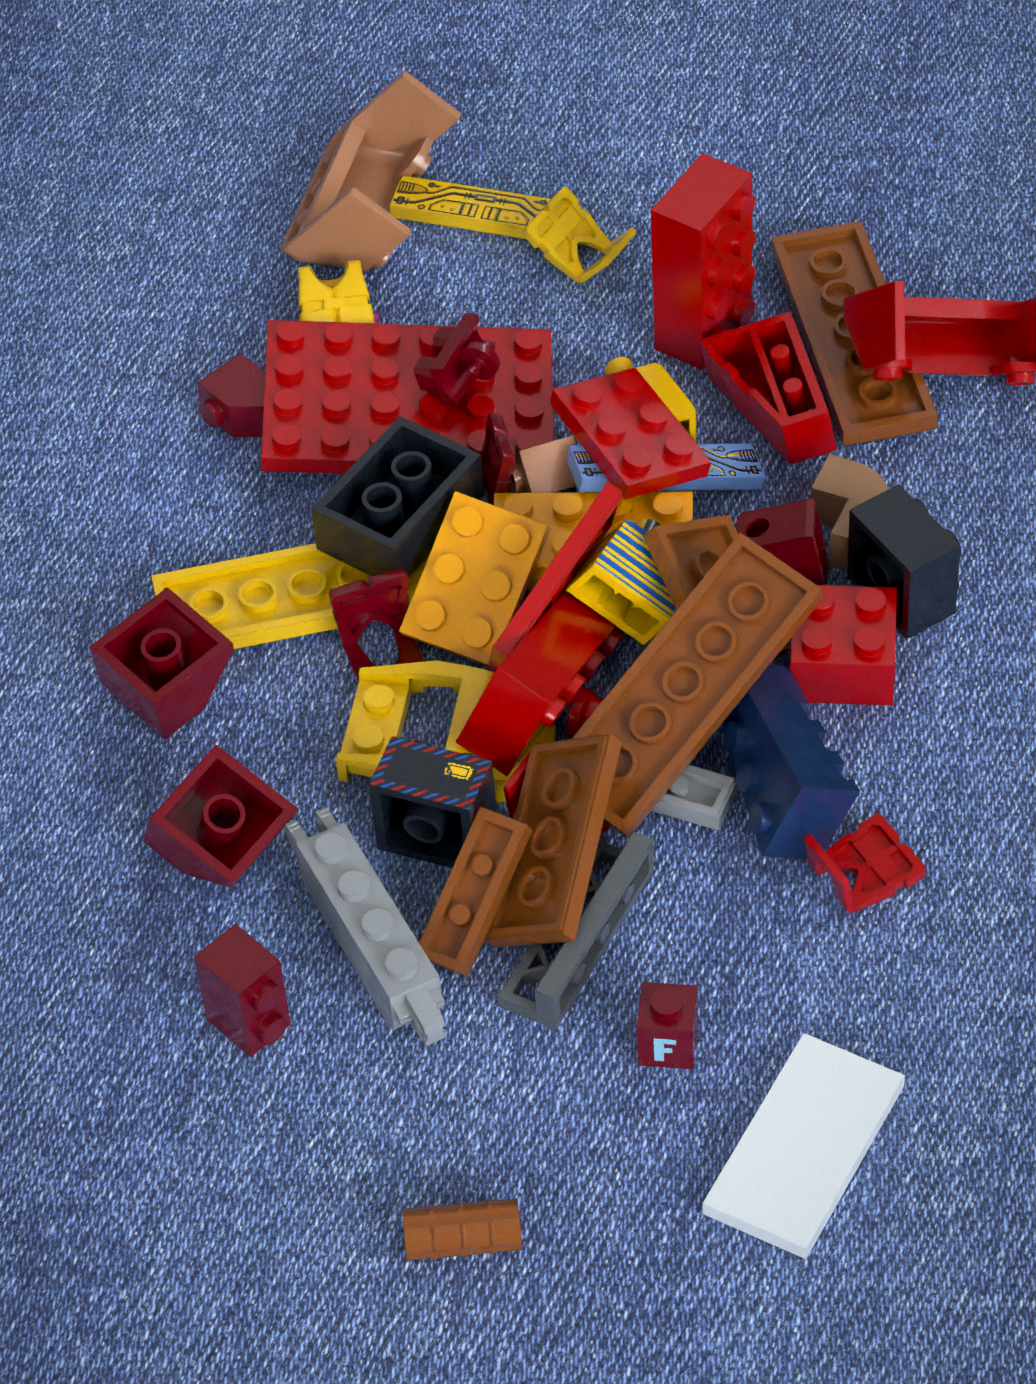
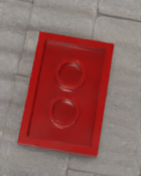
[550,367,711,500]

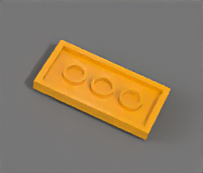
[494,491,693,580]

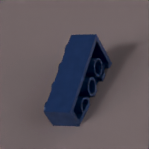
[722,664,860,859]

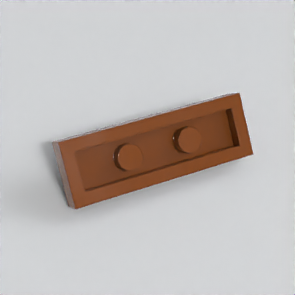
[419,807,533,978]

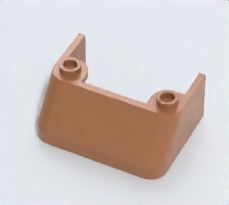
[280,70,461,272]

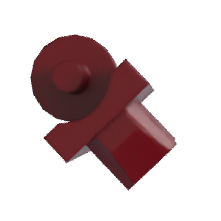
[414,313,501,407]

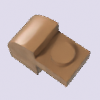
[811,454,888,571]

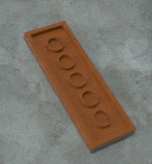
[771,221,938,446]
[572,532,825,839]

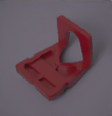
[481,413,516,505]
[328,568,423,682]

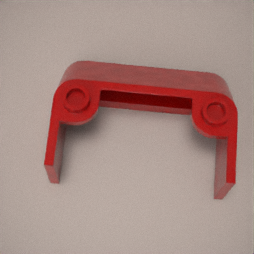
[843,281,1036,386]

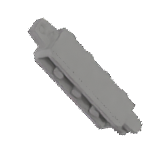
[284,807,446,1046]

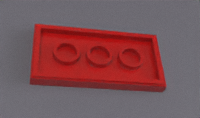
[487,482,623,672]

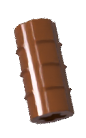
[402,1198,522,1261]

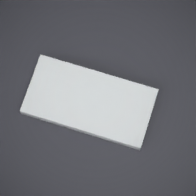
[702,1033,905,1259]

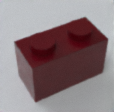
[194,924,291,1057]

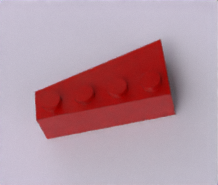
[456,591,624,777]

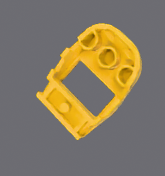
[336,660,556,803]

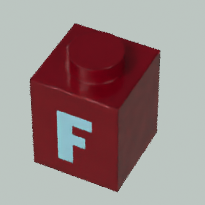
[637,982,698,1069]

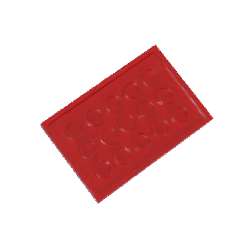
[261,320,554,474]

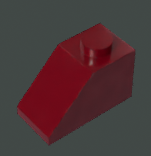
[197,353,265,437]

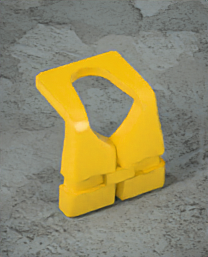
[523,187,637,283]
[298,260,375,323]

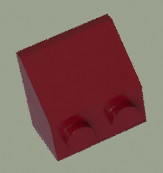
[89,587,234,740]
[143,745,298,888]

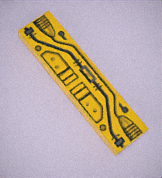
[389,175,551,239]

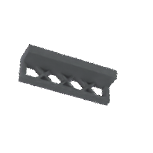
[497,832,654,1030]

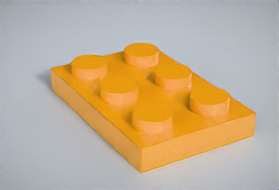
[399,491,551,667]

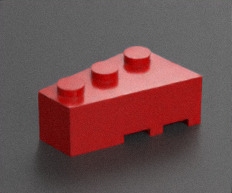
[699,311,837,465]

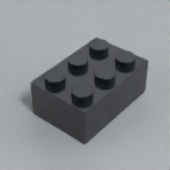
[311,416,484,576]

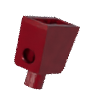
[736,499,830,585]

